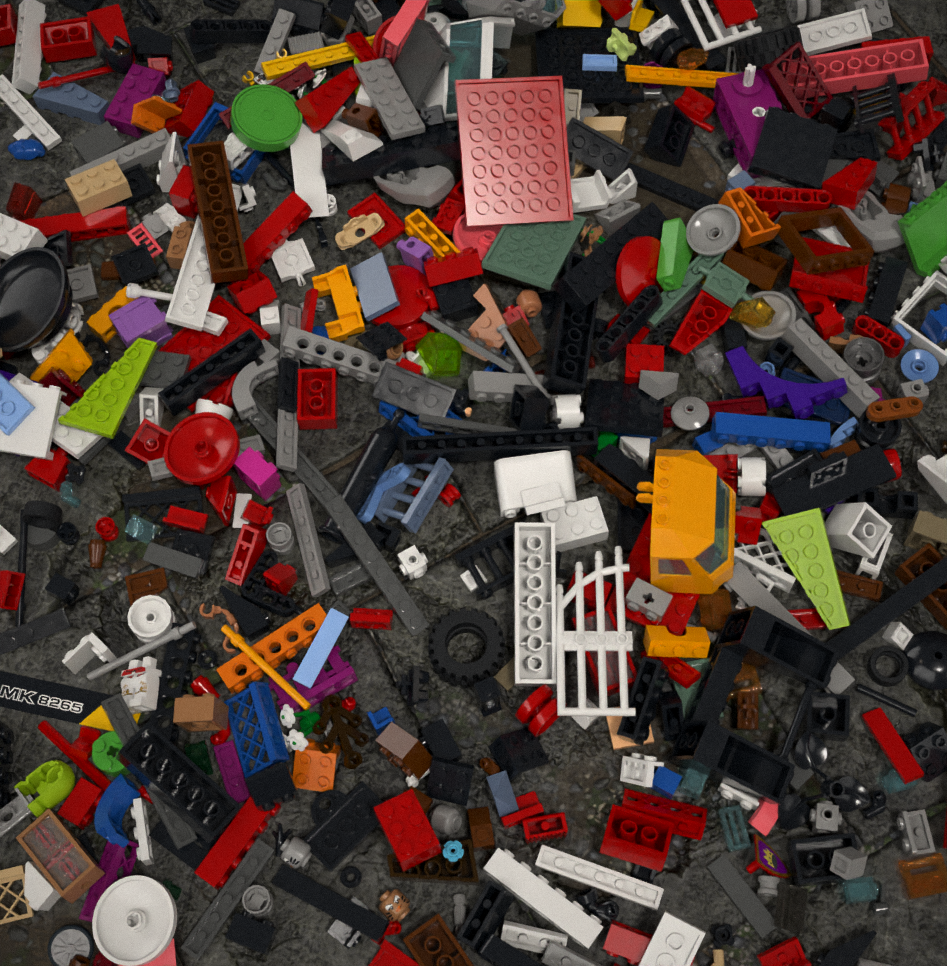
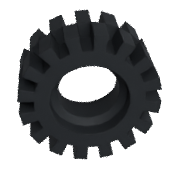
[652,320,679,357]

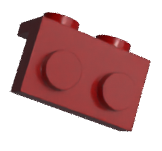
[756,936,812,966]

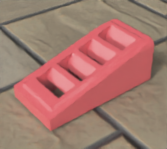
[127,223,163,259]

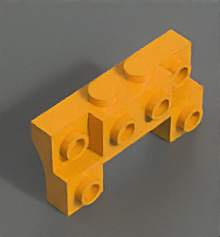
[312,265,365,342]

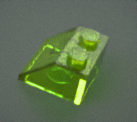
[415,332,462,376]

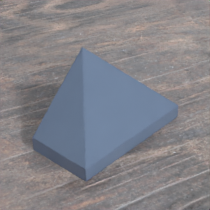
[486,770,519,818]

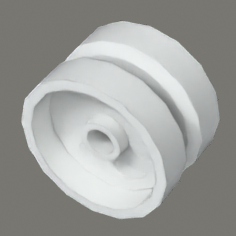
[127,595,177,644]

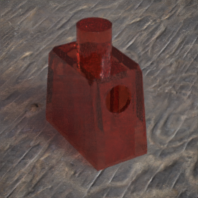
[6,182,43,221]

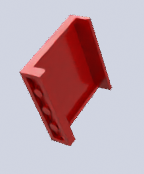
[789,237,870,303]

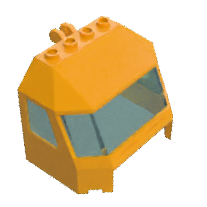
[636,449,736,594]

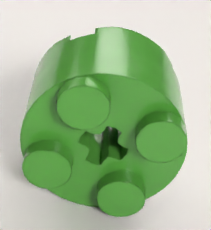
[92,731,131,777]

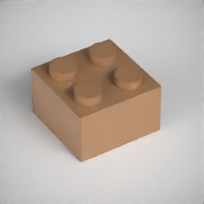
[173,693,229,732]

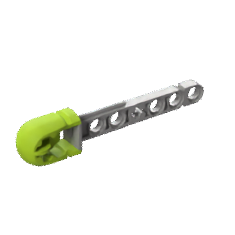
[0,760,76,837]

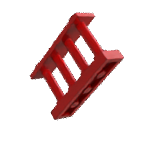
[878,81,945,160]

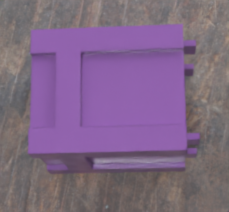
[108,296,174,348]

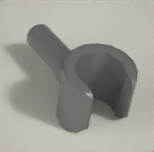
[873,884,888,915]

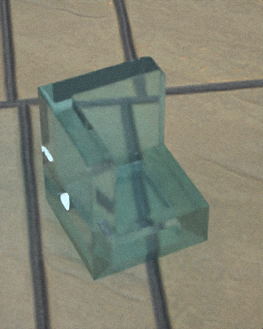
[124,514,158,545]

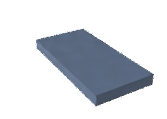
[350,252,400,321]

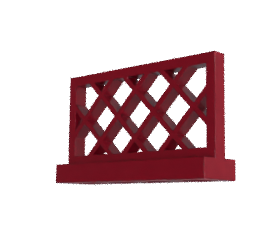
[762,41,834,118]

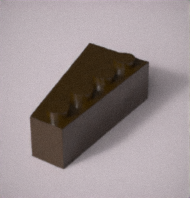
[387,839,479,886]

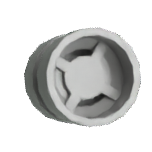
[266,522,295,556]
[242,885,274,918]

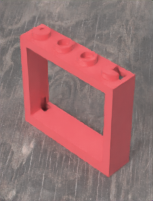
[379,0,430,67]

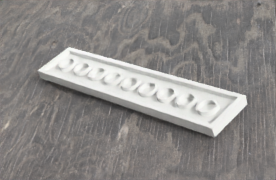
[165,184,243,332]

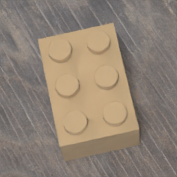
[65,159,132,217]

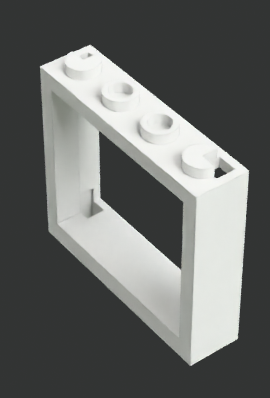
[889,270,947,366]

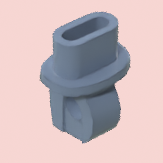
[163,78,180,103]

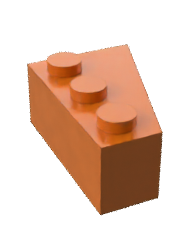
[718,187,781,249]

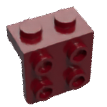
[38,366,85,406]

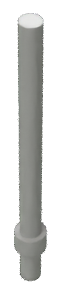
[87,621,196,681]

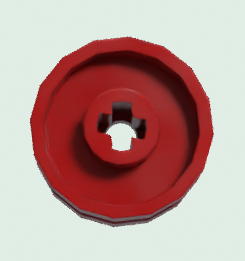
[515,684,567,737]

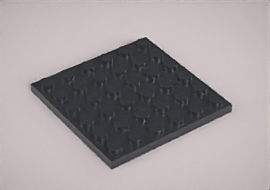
[535,27,644,104]

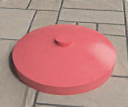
[453,213,503,264]

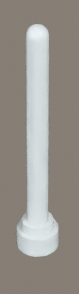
[126,283,211,303]

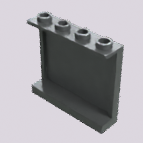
[393,18,456,112]

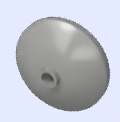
[686,204,741,256]
[740,291,796,340]

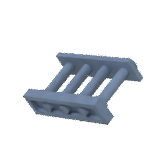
[374,457,454,534]

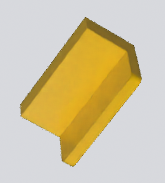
[629,0,654,32]

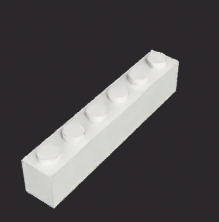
[12,0,46,94]
[483,848,603,951]

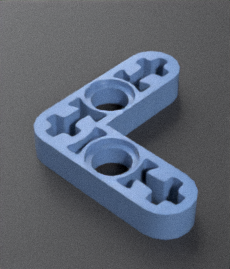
[356,463,411,525]

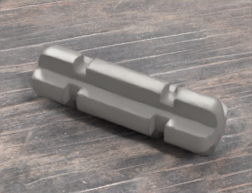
[453,894,466,937]

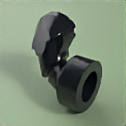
[576,887,619,921]

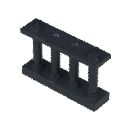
[851,73,904,135]
[455,520,526,601]

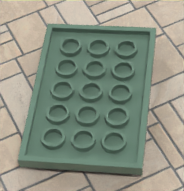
[481,214,587,290]

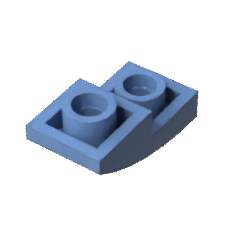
[826,417,858,451]

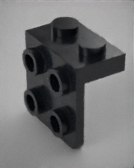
[902,721,947,782]

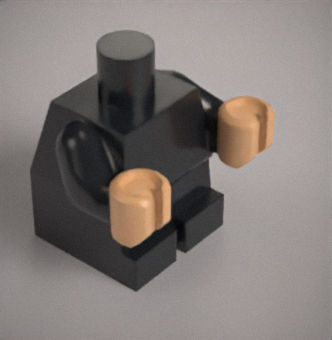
[449,388,473,417]

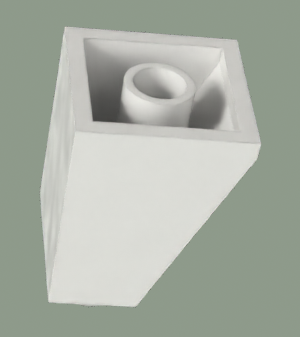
[825,502,892,558]

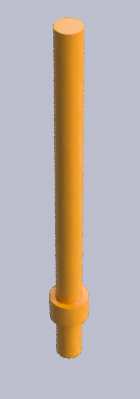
[221,624,311,711]

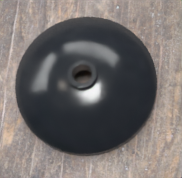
[904,631,947,690]

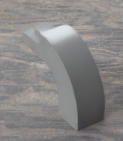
[232,359,279,421]

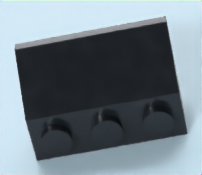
[272,0,325,36]
[644,104,695,167]

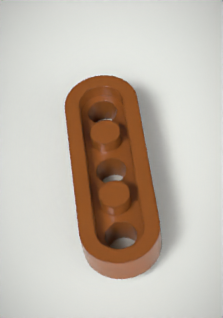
[866,396,923,422]

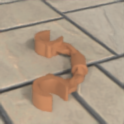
[199,603,239,654]

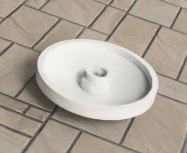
[92,875,177,966]

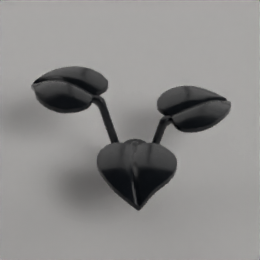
[778,731,871,830]

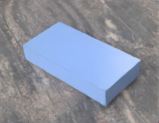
[582,54,617,72]

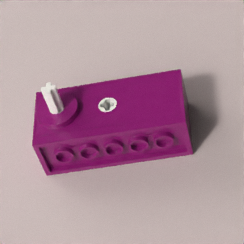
[713,64,782,179]

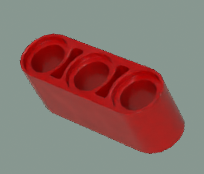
[851,315,904,358]

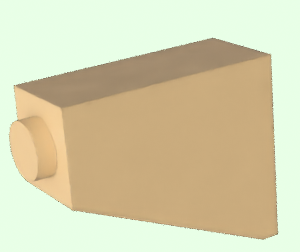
[583,116,627,145]

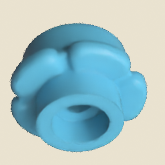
[443,840,464,862]

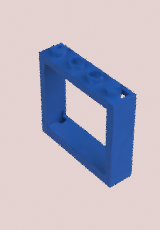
[183,102,265,184]

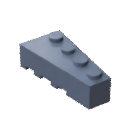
[33,72,110,125]

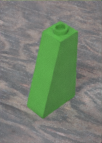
[656,217,694,292]

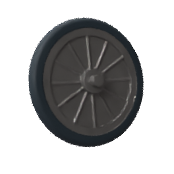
[47,925,94,966]

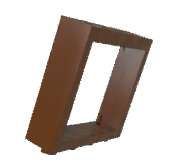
[778,207,875,275]

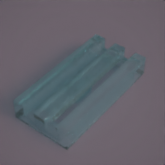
[718,805,751,852]

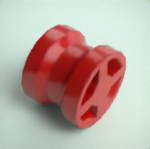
[438,483,461,508]

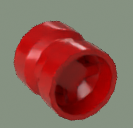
[95,517,119,542]

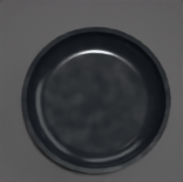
[0,247,73,353]

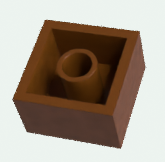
[375,721,433,780]

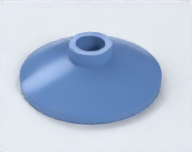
[900,349,939,383]

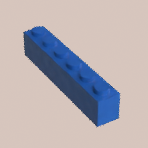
[712,412,831,452]

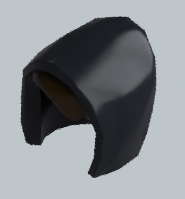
[100,35,133,74]

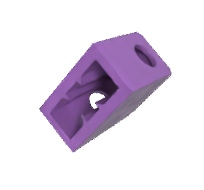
[396,237,434,277]

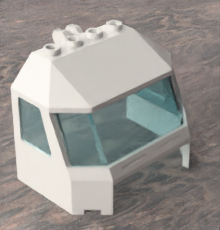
[423,16,515,125]

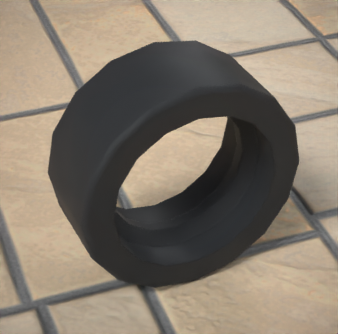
[22,500,63,529]
[867,646,909,687]

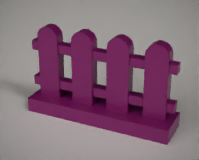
[269,645,358,713]

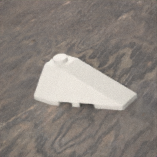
[320,119,383,162]

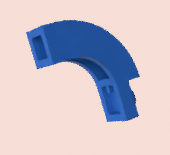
[94,773,141,848]

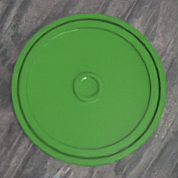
[230,84,302,152]

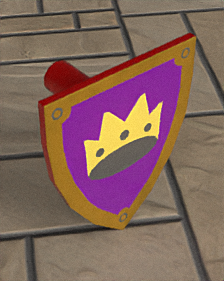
[746,834,792,878]

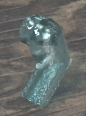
[60,481,81,508]

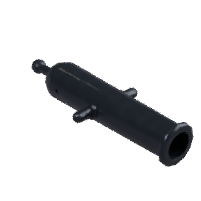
[318,409,405,544]

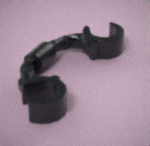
[75,331,110,377]

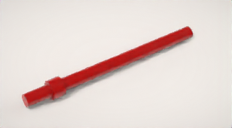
[38,60,135,89]

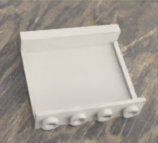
[0,378,67,461]

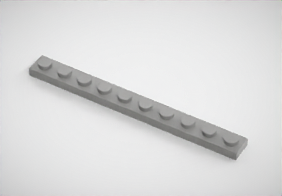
[276,303,301,472]

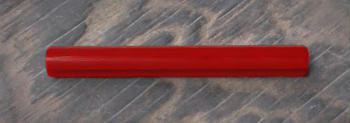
[38,720,112,792]

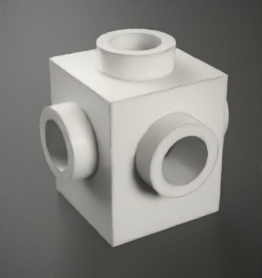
[397,545,428,580]

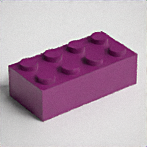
[103,63,166,138]

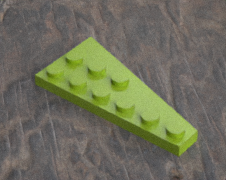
[762,508,850,630]

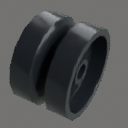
[650,28,694,69]
[854,409,902,450]

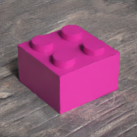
[234,447,281,501]

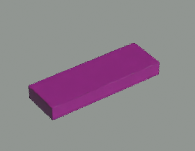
[213,740,251,804]

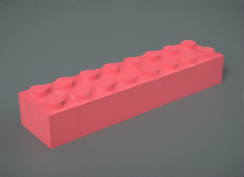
[781,39,929,99]

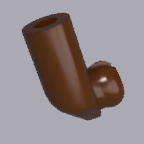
[479,757,500,786]

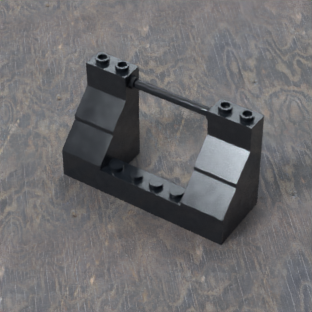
[668,605,839,805]

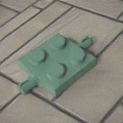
[697,261,754,308]

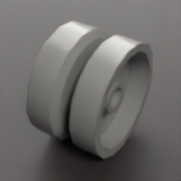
[785,0,821,23]

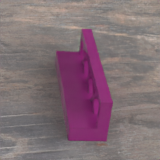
[79,840,139,923]

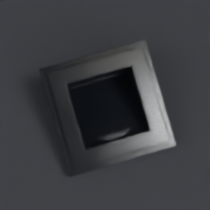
[632,864,657,884]

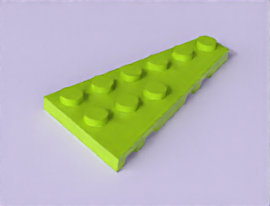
[58,338,158,439]

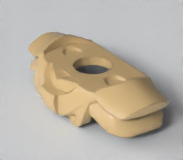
[335,213,385,250]

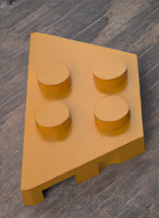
[30,328,93,382]

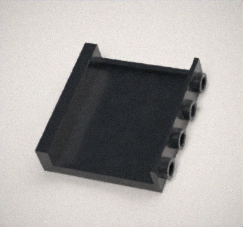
[747,106,838,189]

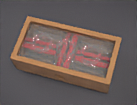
[16,808,105,904]

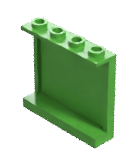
[898,181,947,277]

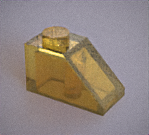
[729,297,776,329]

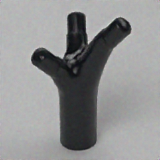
[272,823,292,857]

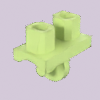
[606,28,637,61]

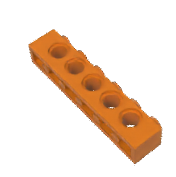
[216,603,327,694]

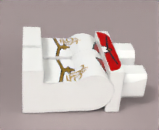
[121,656,162,714]

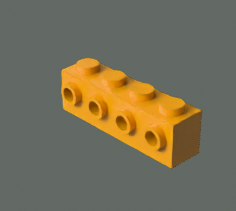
[404,208,460,258]

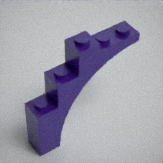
[725,346,848,419]

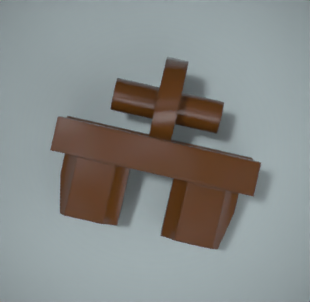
[737,692,758,731]

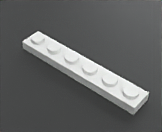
[0,74,62,151]
[535,845,664,911]

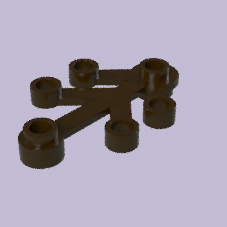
[312,695,369,769]

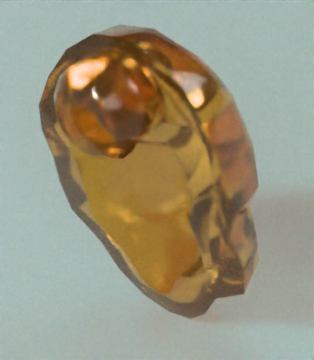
[677,48,709,70]

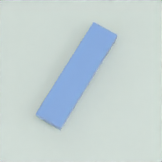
[292,608,349,689]

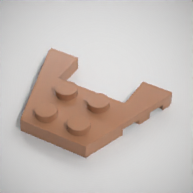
[436,284,508,362]

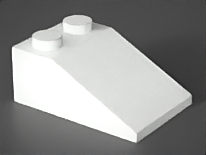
[157,132,187,192]

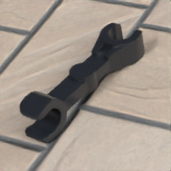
[311,217,328,248]

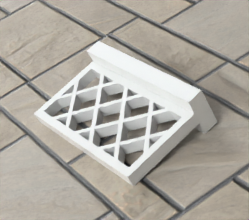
[717,528,796,593]

